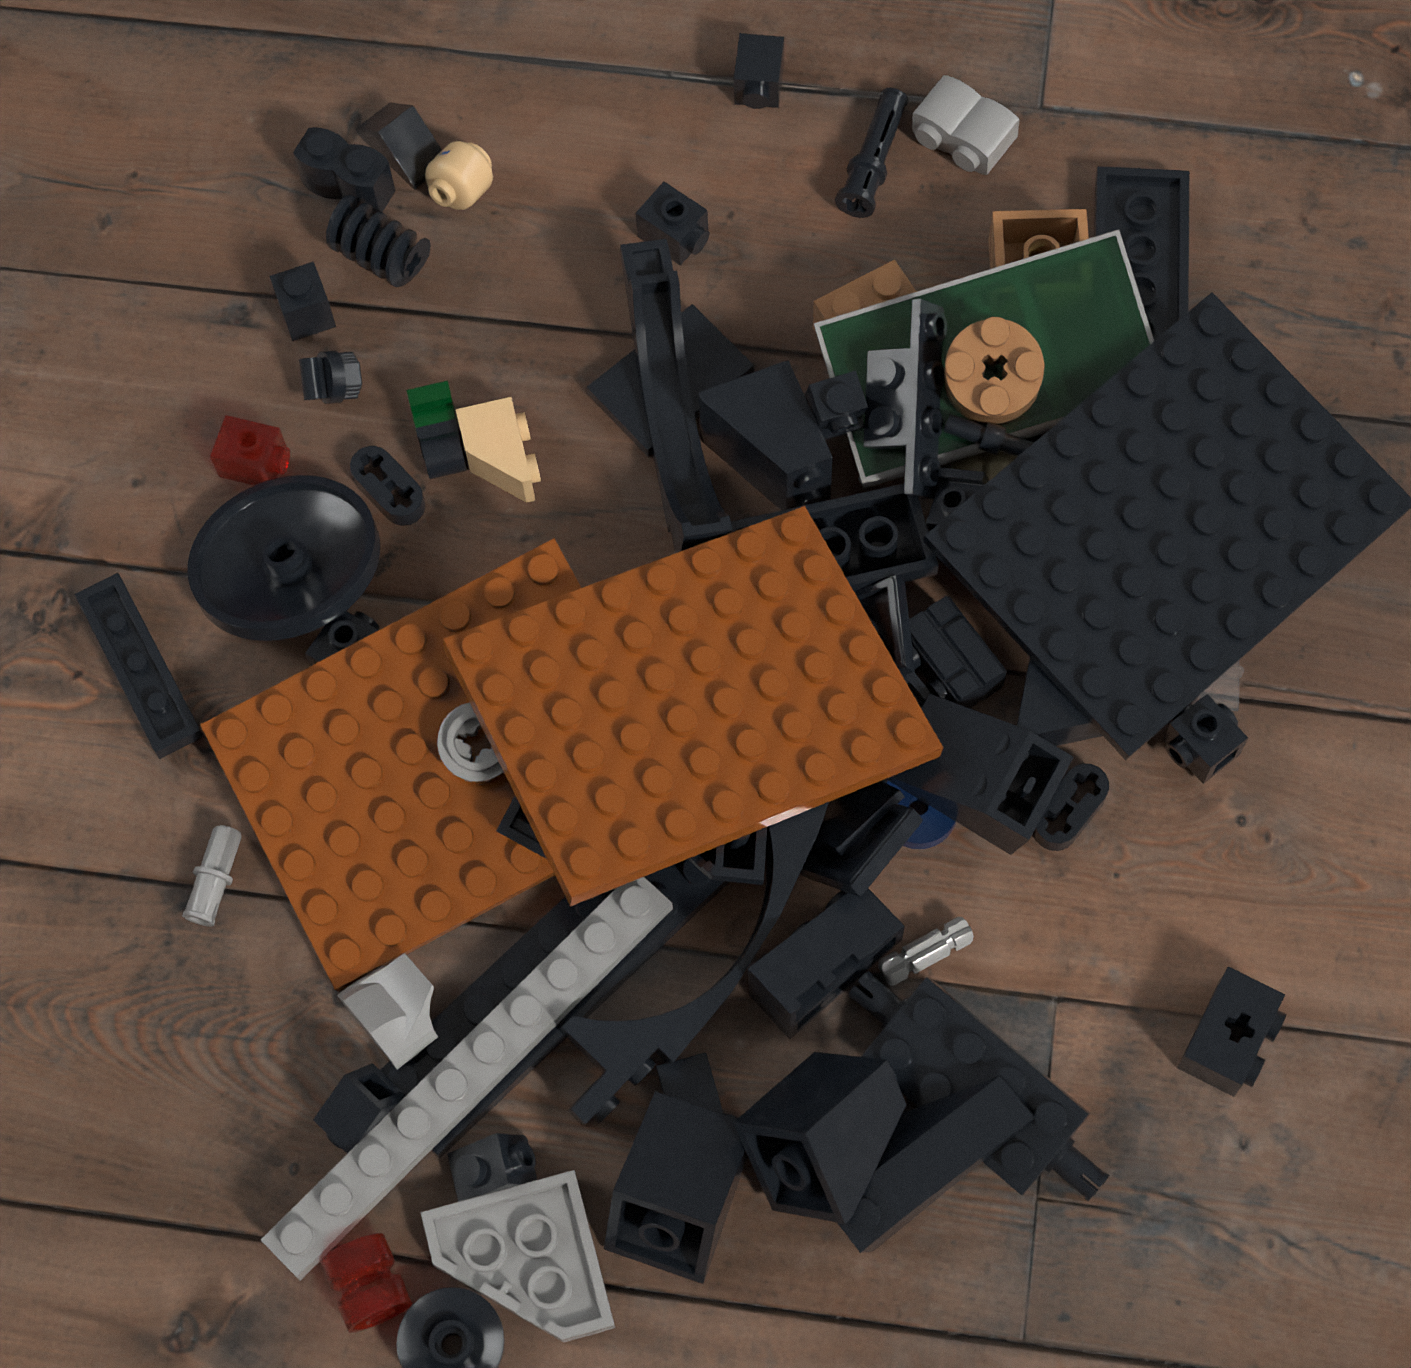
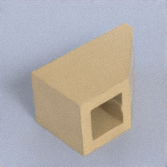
[455,397,541,503]

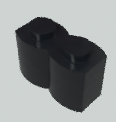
[293,127,396,216]

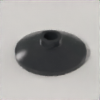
[397,1287,505,1368]

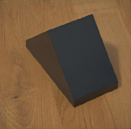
[356,102,442,190]

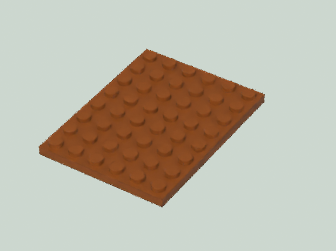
[443,506,943,906]
[200,538,581,991]

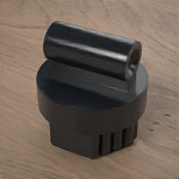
[299,350,362,404]

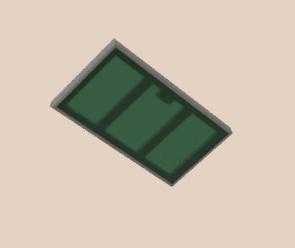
[814,230,1154,489]

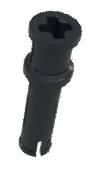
[835,88,909,218]

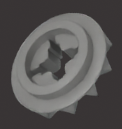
[437,702,504,782]

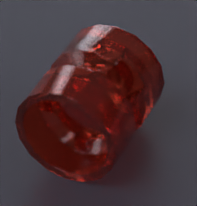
[320,1233,413,1333]

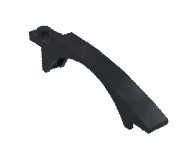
[620,239,732,553]
[559,802,829,1125]

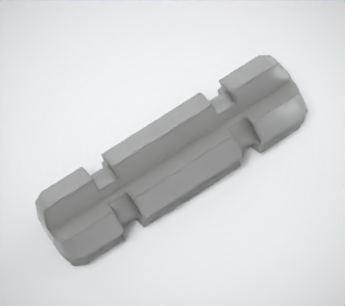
[878,917,974,986]

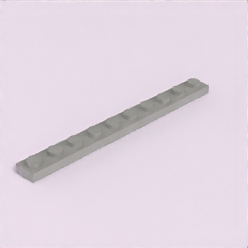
[261,877,673,1281]

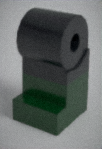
[406,380,467,479]

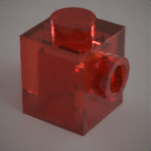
[210,415,290,485]

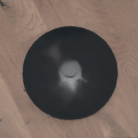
[187,475,380,641]

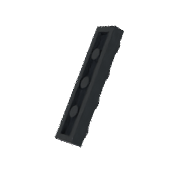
[74,573,204,759]

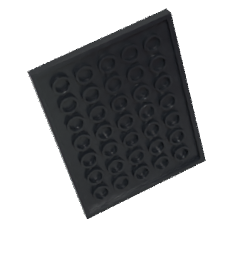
[923,292,1411,760]

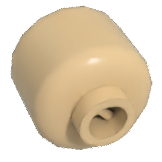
[425,141,493,210]

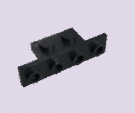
[864,299,947,499]

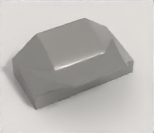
[337,953,438,1069]

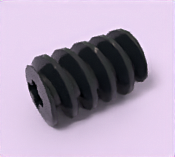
[326,194,431,288]

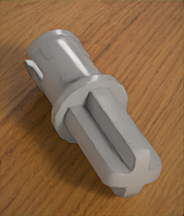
[182,825,242,927]

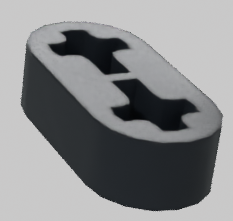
[350,446,426,526]
[1033,763,1109,851]

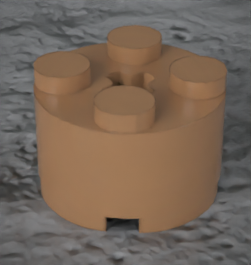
[944,317,1045,424]

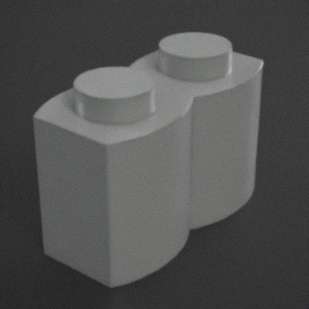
[912,75,1019,175]

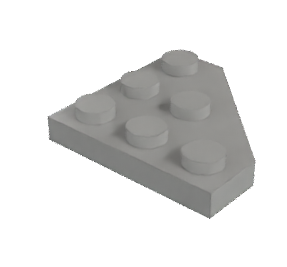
[421,1170,615,1343]

